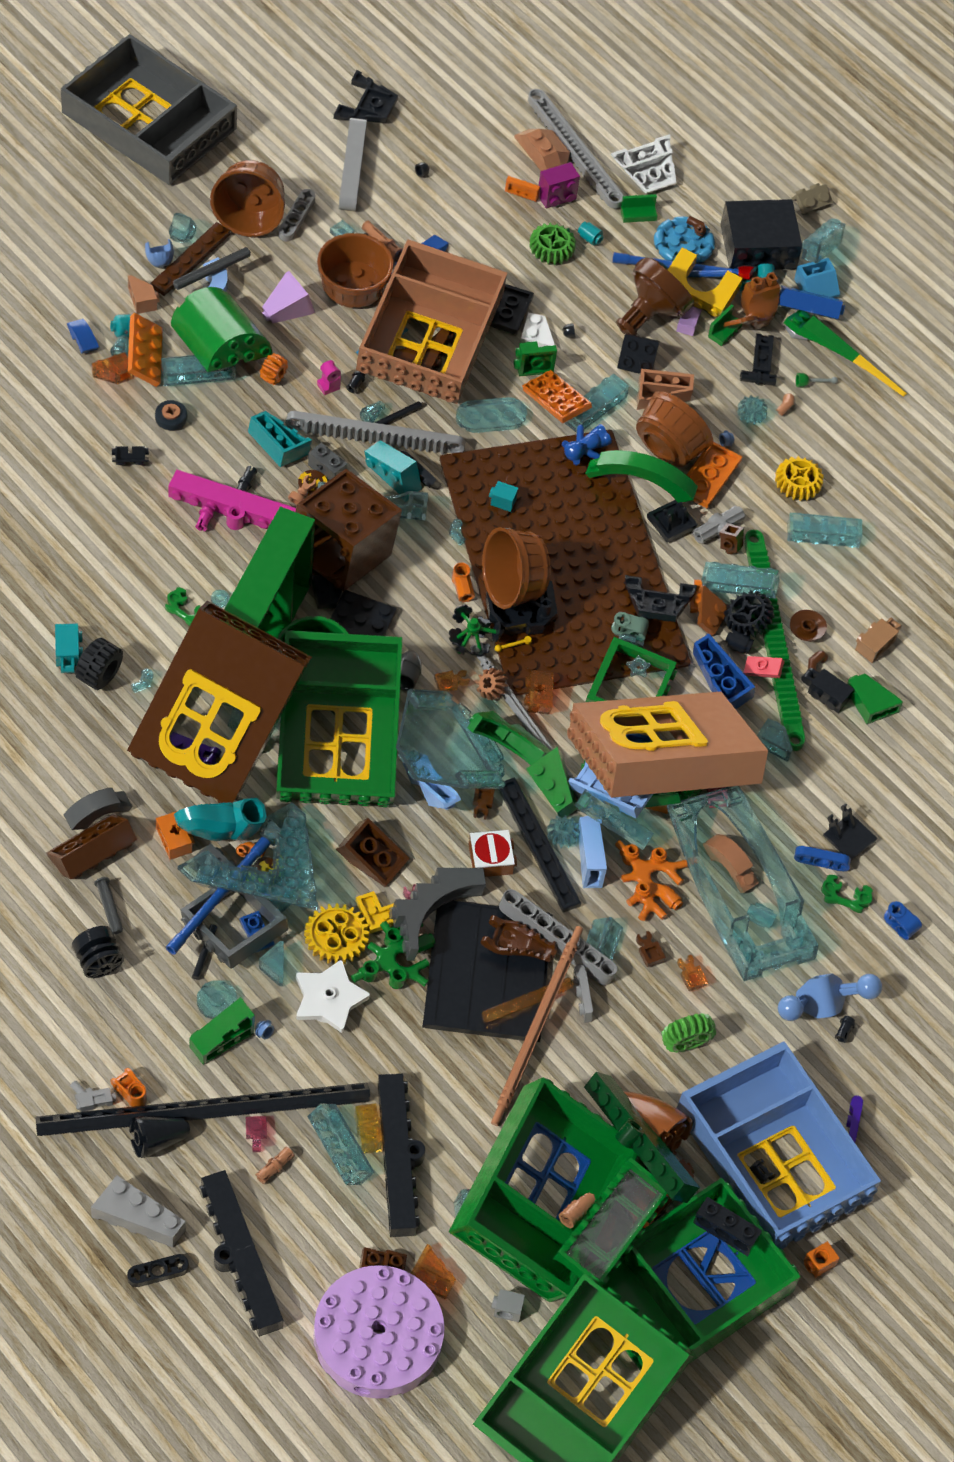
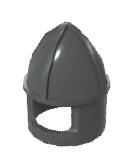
[400,650,422,691]

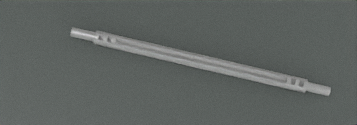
[472,645,590,807]

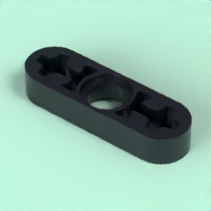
[127,1254,188,1287]

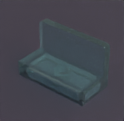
[586,917,623,960]

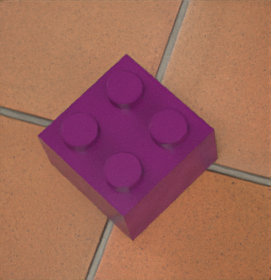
[538,162,580,209]

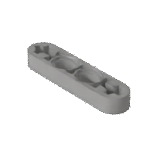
[279,189,315,242]

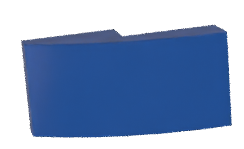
[67,319,99,354]
[239,911,275,952]

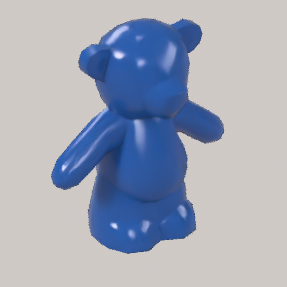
[562,424,612,466]

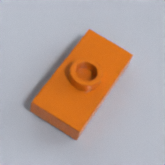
[505,176,540,202]

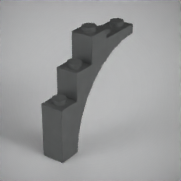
[389,867,486,961]

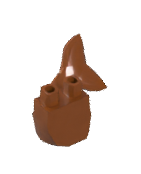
[724,272,780,330]

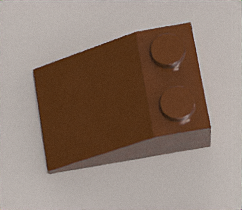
[336,818,410,887]

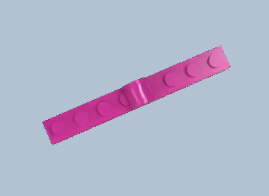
[168,469,296,530]

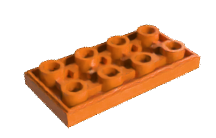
[522,370,592,423]

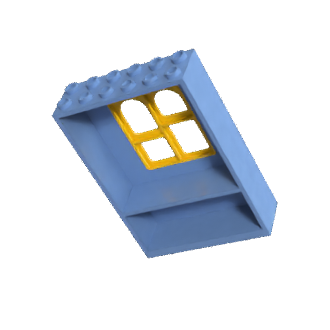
[677,1041,881,1250]

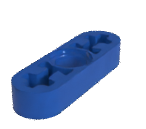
[794,846,851,871]

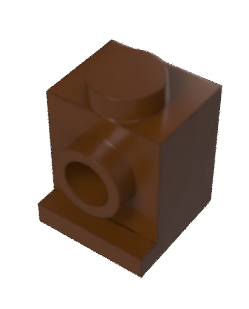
[719,523,744,554]

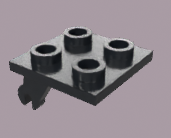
[823,804,877,861]

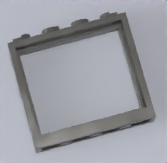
[180,875,288,969]

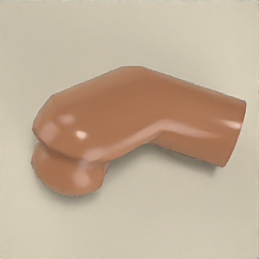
[776,393,795,416]

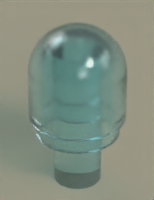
[618,633,644,648]

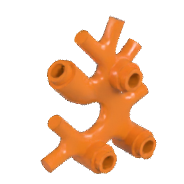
[615,840,688,921]

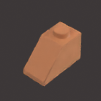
[128,275,160,314]

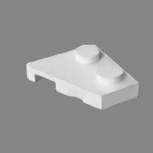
[520,312,554,347]

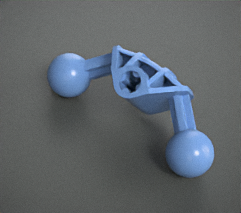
[778,973,882,1021]

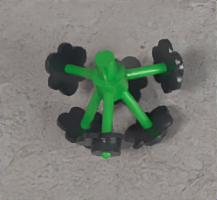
[449,604,503,657]

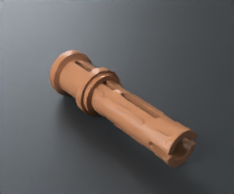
[362,220,403,262]

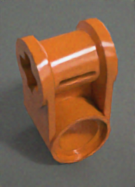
[110,1068,147,1107]

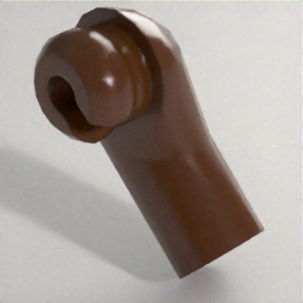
[686,216,706,236]

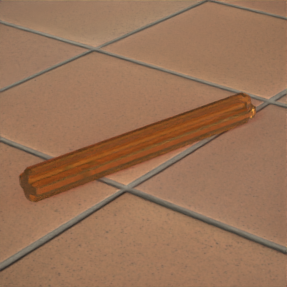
[482,977,574,1023]

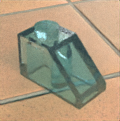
[757,718,793,762]

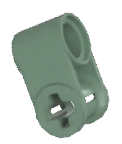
[611,612,649,642]

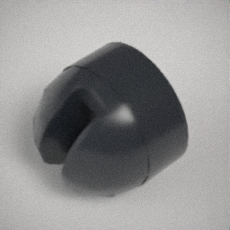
[415,162,430,177]
[562,323,575,338]

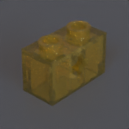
[354,1103,382,1154]

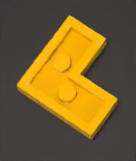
[355,891,394,934]

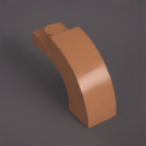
[703,834,759,893]

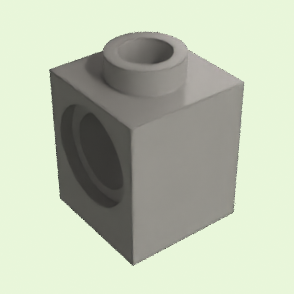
[491,1289,525,1322]

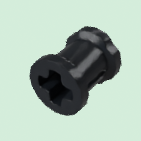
[750,1159,775,1184]

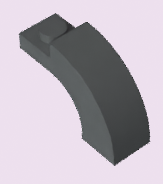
[64,787,133,830]

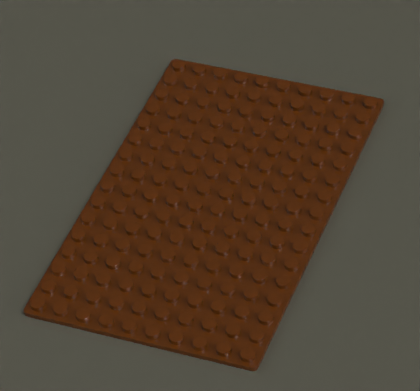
[439,429,691,696]

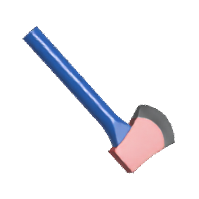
[687,265,757,279]

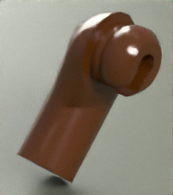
[807,651,828,671]

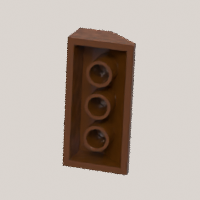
[46,814,137,879]

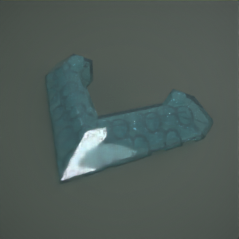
[177,803,319,910]

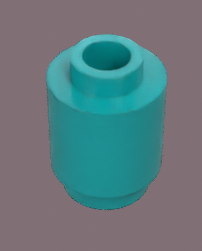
[578,221,604,246]

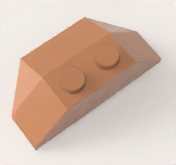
[514,129,570,171]

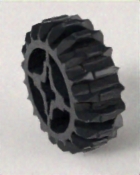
[724,590,774,638]

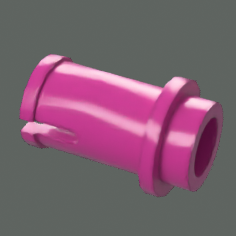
[195,507,214,531]

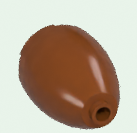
[624,1092,693,1155]

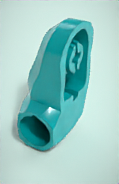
[174,798,267,841]

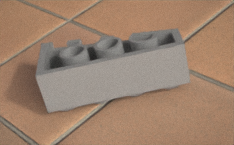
[91,1175,186,1247]

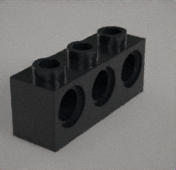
[693,1197,762,1257]

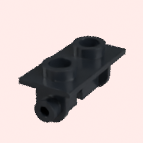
[112,446,149,465]

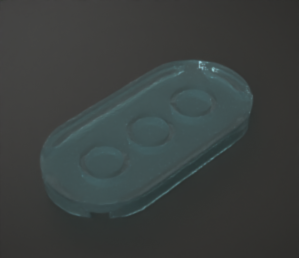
[456,397,527,433]

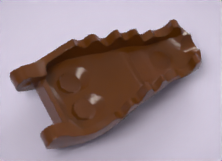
[480,915,557,962]

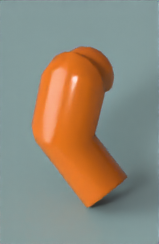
[236,842,266,857]

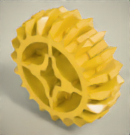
[775,455,824,501]

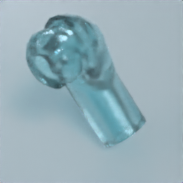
[448,519,466,545]
[131,668,154,693]

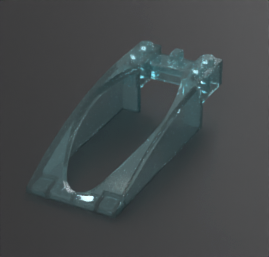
[667,786,819,981]

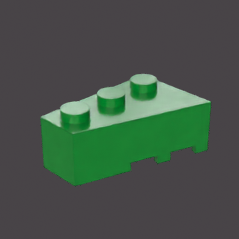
[526,747,578,820]
[189,997,255,1065]

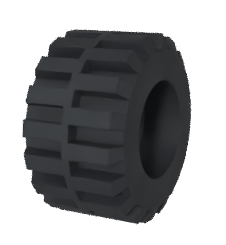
[75,637,123,690]

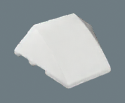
[610,134,676,194]

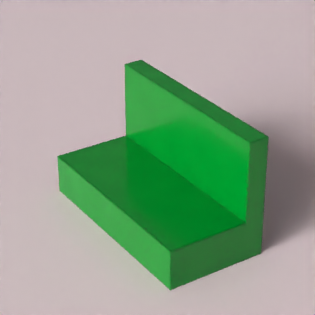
[620,194,657,223]
[708,304,743,346]

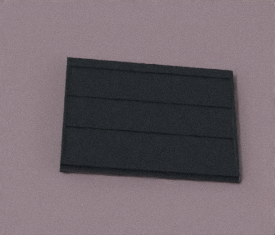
[422,901,553,1042]

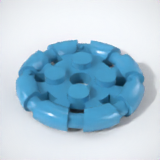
[654,216,715,264]

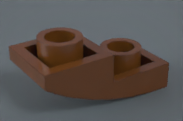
[359,1247,407,1271]

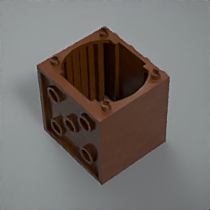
[295,469,402,592]

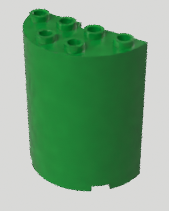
[171,287,273,372]

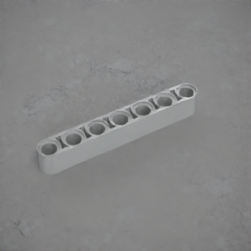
[339,118,367,211]
[499,889,617,985]

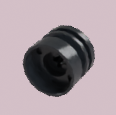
[72,926,124,979]

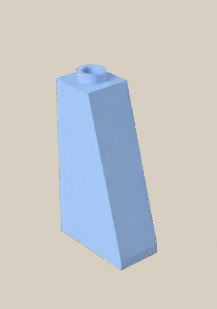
[578,816,607,888]

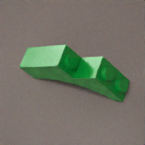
[467,711,551,765]

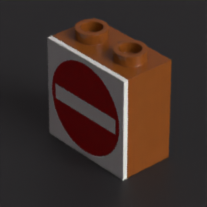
[468,830,517,877]

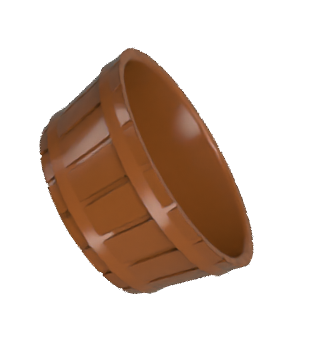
[210,160,285,237]
[317,233,393,308]
[636,391,713,467]
[482,527,551,609]

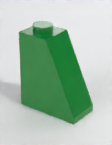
[847,673,903,724]

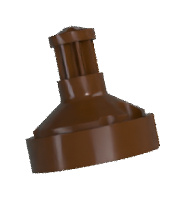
[616,257,694,335]

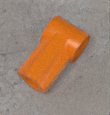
[452,562,475,602]

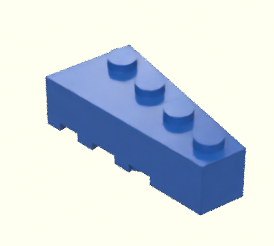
[693,633,755,709]

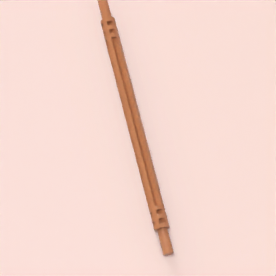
[491,926,583,1126]

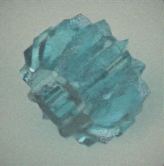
[737,395,768,425]
[547,814,580,848]

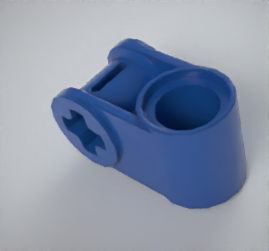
[884,901,922,940]

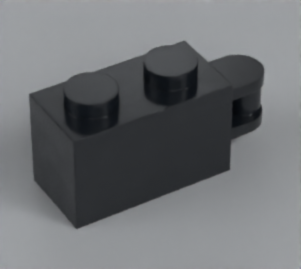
[801,668,854,713]

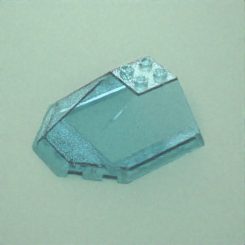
[396,689,505,789]

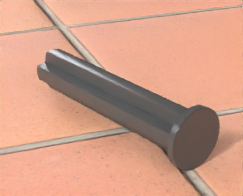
[94,877,123,935]

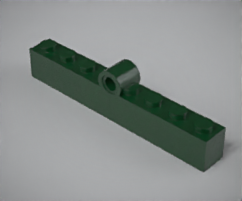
[584,1072,700,1203]

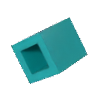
[489,481,518,512]

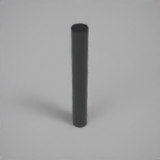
[374,401,422,425]
[192,924,218,980]

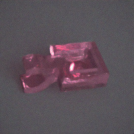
[245,1116,267,1152]

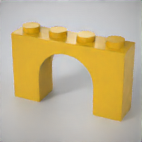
[668,247,743,317]

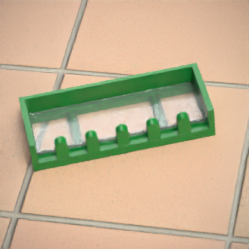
[553,1157,669,1287]

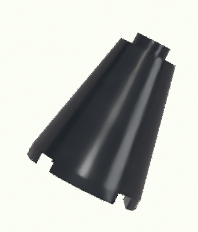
[129,1116,190,1158]

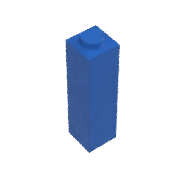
[778,285,845,319]

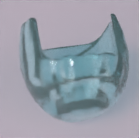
[169,213,197,243]

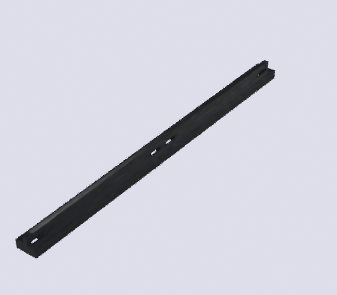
[35,1082,370,1136]

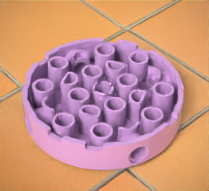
[313,1266,444,1399]

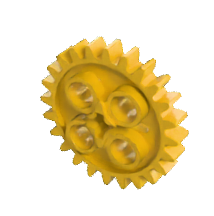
[304,903,370,964]

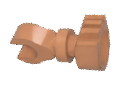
[288,475,316,505]

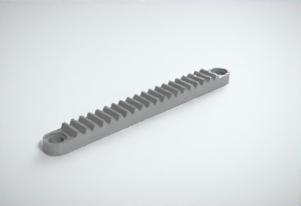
[528,89,624,209]
[286,411,466,455]

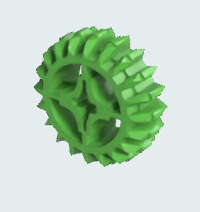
[529,222,576,265]
[661,1013,716,1053]

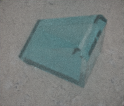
[259,941,284,986]

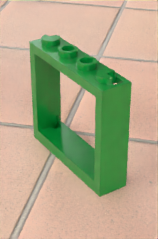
[585,637,677,702]

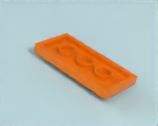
[128,312,163,387]
[687,441,742,509]

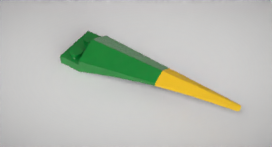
[783,310,907,397]

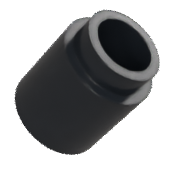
[725,630,754,654]

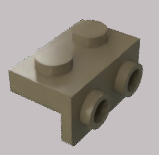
[791,183,833,214]

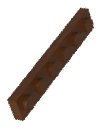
[150,222,230,296]

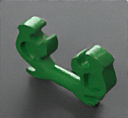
[165,587,200,627]
[821,875,873,913]

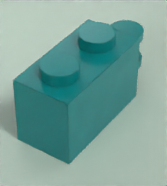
[55,623,83,673]

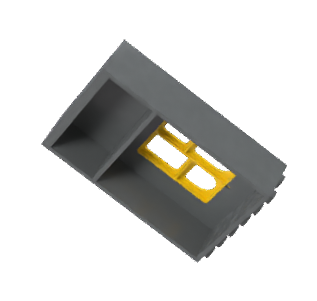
[61,34,237,185]

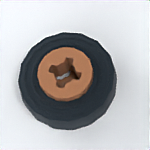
[155,400,187,431]

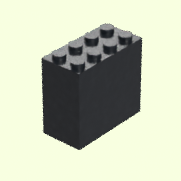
[720,199,802,271]

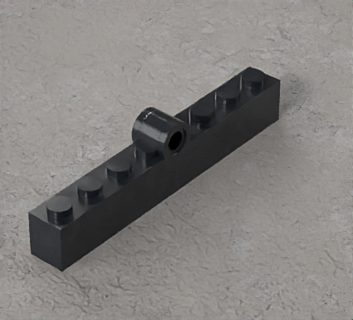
[377,1073,425,1237]
[199,1170,284,1337]

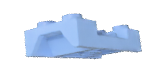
[569,761,653,819]

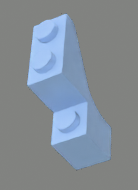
[402,754,461,810]

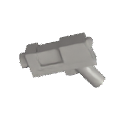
[70,1081,116,1112]

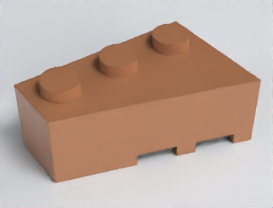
[637,369,694,410]

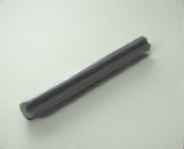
[173,247,251,290]

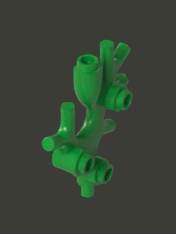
[351,921,436,989]

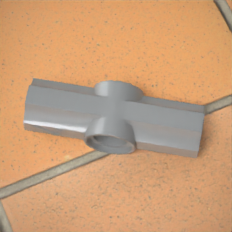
[693,506,745,544]

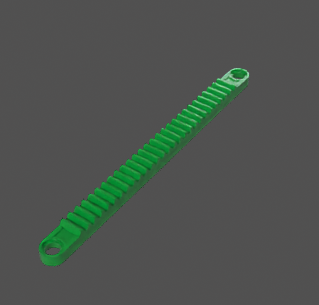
[744,530,805,751]

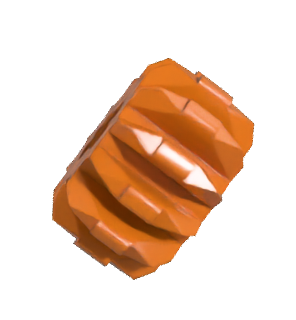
[260,353,288,385]

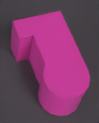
[317,360,341,396]

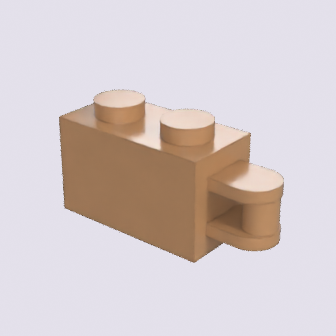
[855,617,902,663]

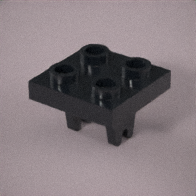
[617,333,660,374]
[647,500,698,543]

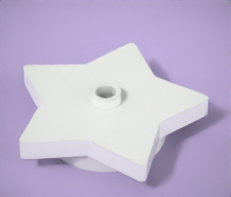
[296,960,370,1033]

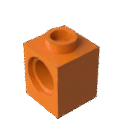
[804,1241,840,1278]

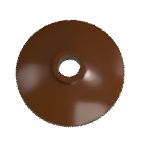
[790,610,827,642]

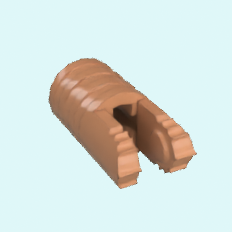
[559,1192,595,1228]

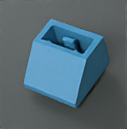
[794,258,840,298]

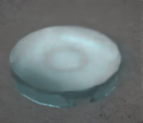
[197,980,237,1019]

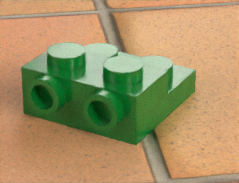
[514,341,557,376]

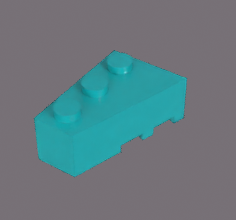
[248,411,312,467]
[364,440,422,500]

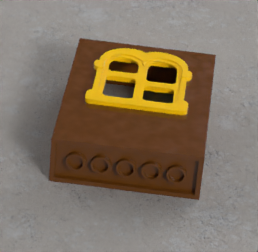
[127,601,312,803]

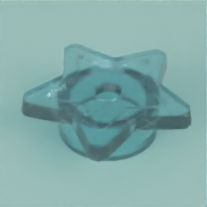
[626,655,651,678]

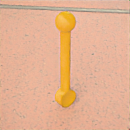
[494,636,532,652]

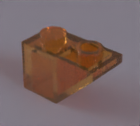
[92,352,134,384]

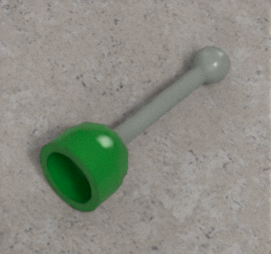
[795,373,838,387]

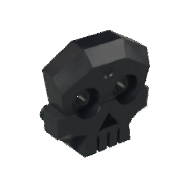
[486,580,558,635]

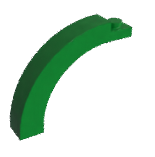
[585,450,698,503]

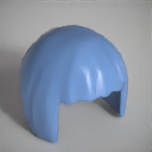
[145,239,174,268]

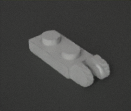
[573,964,593,1023]

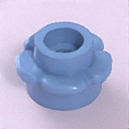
[719,430,735,448]
[255,1020,274,1039]

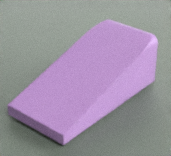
[676,307,702,336]

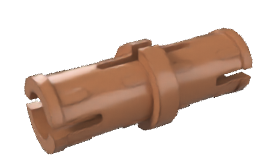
[255,1147,295,1184]

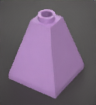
[262,271,315,323]

